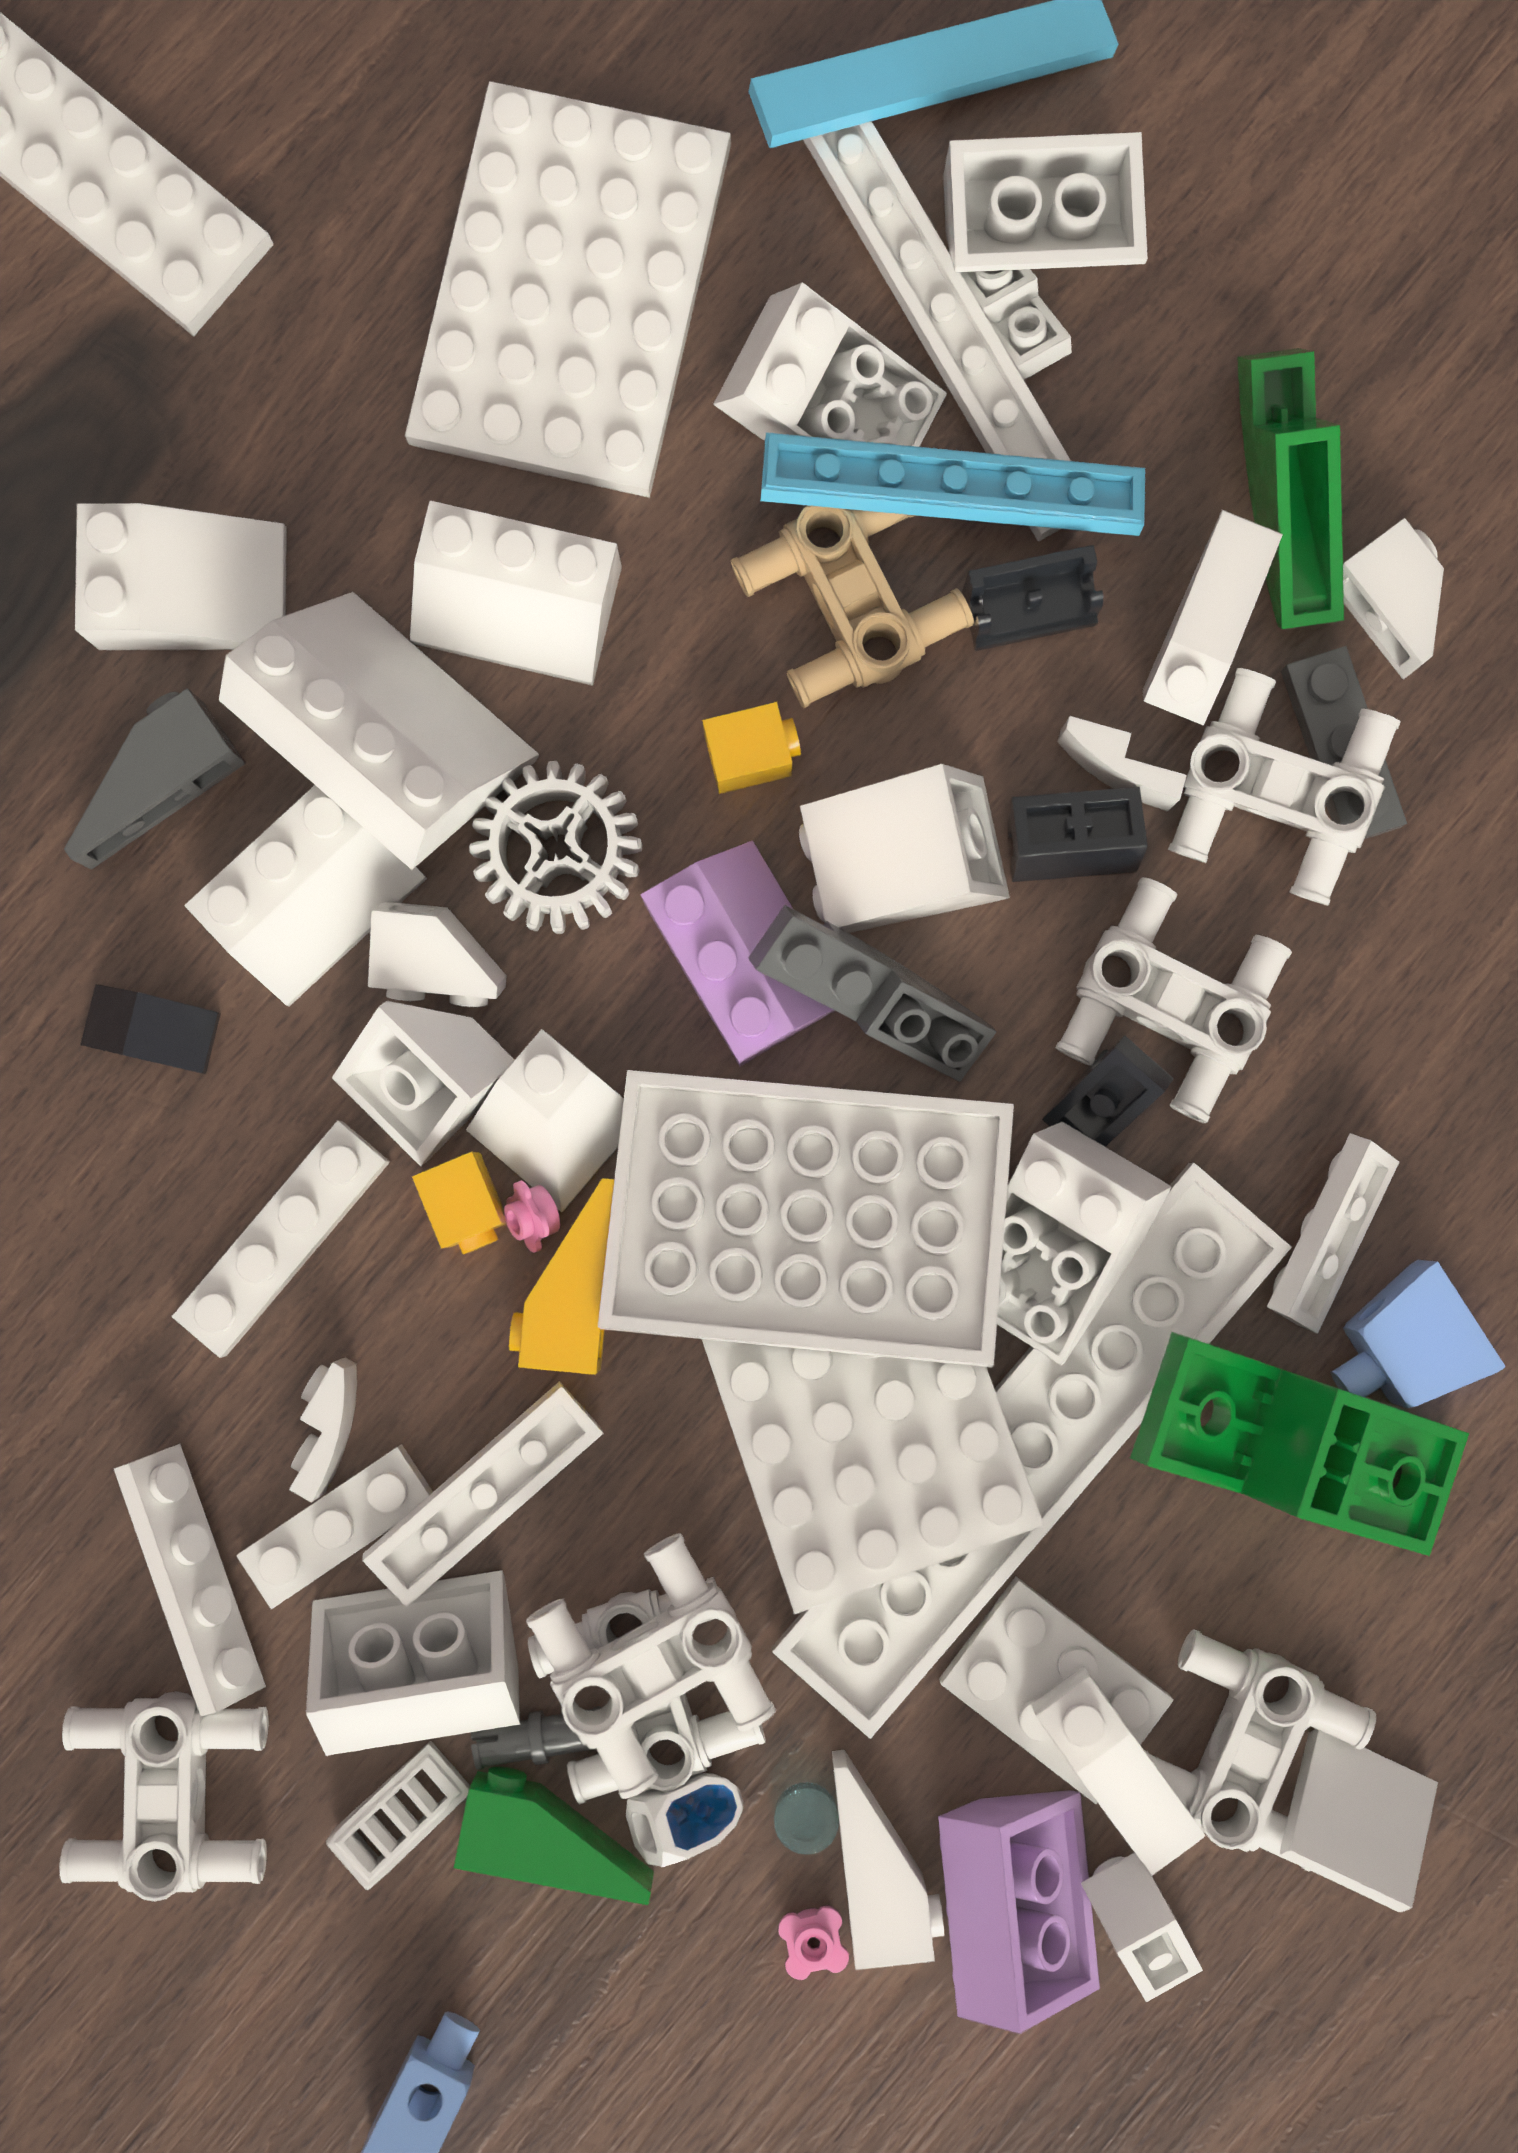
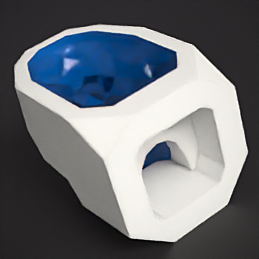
[626,1773,744,1867]

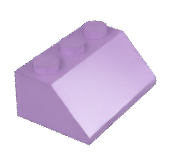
[641,840,835,1066]
[938,1790,1100,2034]

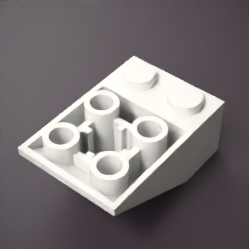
[713,282,947,447]
[997,1122,1172,1365]

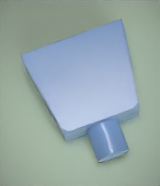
[1331,1260,1506,1408]
[361,2012,480,2153]

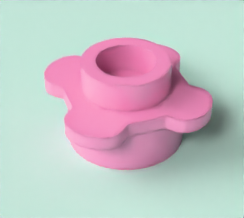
[504,1180,560,1253]
[778,1906,849,1980]

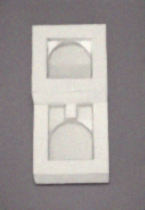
[1058,716,1187,811]

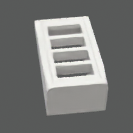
[326,1741,470,1890]

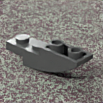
[748,905,996,1082]

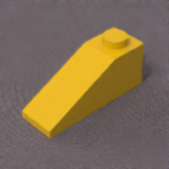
[509,1178,615,1375]

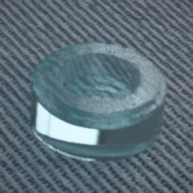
[774,1782,839,1855]

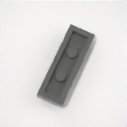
[1281,646,1407,839]

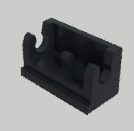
[962,545,1103,651]
[1008,787,1148,882]

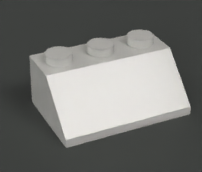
[943,132,1148,272]
[410,501,622,686]
[184,785,427,1006]
[306,1570,520,1755]

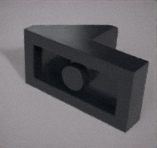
[1042,1035,1174,1147]

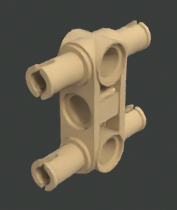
[731,505,974,708]

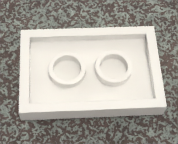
[939,1576,1174,1804]

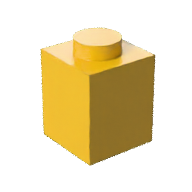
[702,702,801,794]
[412,1152,507,1255]

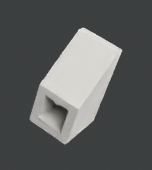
[368,902,506,1007]

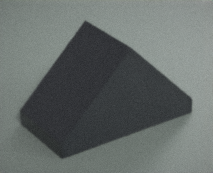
[80,984,221,1074]

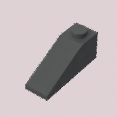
[64,688,246,870]

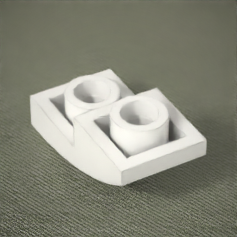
[960,269,1072,380]
[289,1357,357,1503]

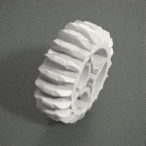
[469,761,642,934]

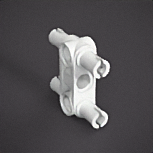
[1168,668,1401,906]
[1055,877,1292,1123]
[526,1533,776,1799]
[528,1577,766,1804]
[1144,1629,1376,1871]
[60,1691,269,1902]

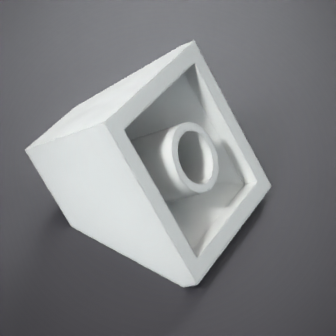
[332,1001,514,1166]
[466,1029,624,1212]

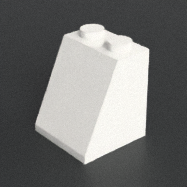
[799,764,1010,932]

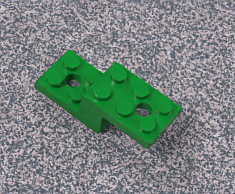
[1130,1332,1469,1556]

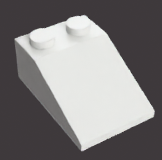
[75,503,287,650]

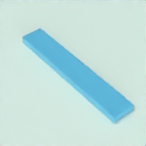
[749,0,1119,148]
[760,433,1145,536]

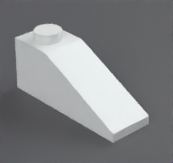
[1143,510,1283,725]
[1031,1666,1205,1876]
[832,1750,944,1970]

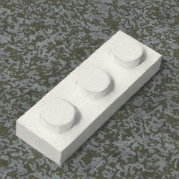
[1267,1133,1399,1334]
[236,1444,433,1609]

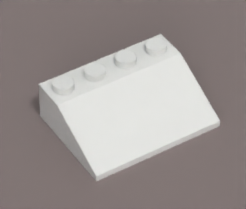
[219,592,539,870]

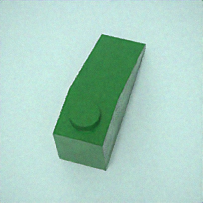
[454,1766,654,1905]

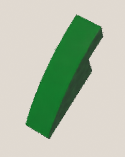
[1237,348,1344,629]

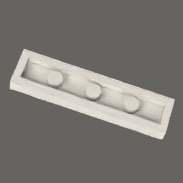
[172,1120,390,1358]
[363,1381,603,1607]
[114,1444,266,1716]

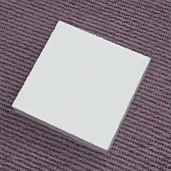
[1279,1729,1438,1912]

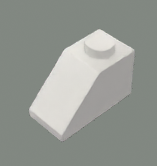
[1343,518,1444,679]
[1081,1853,1203,2002]

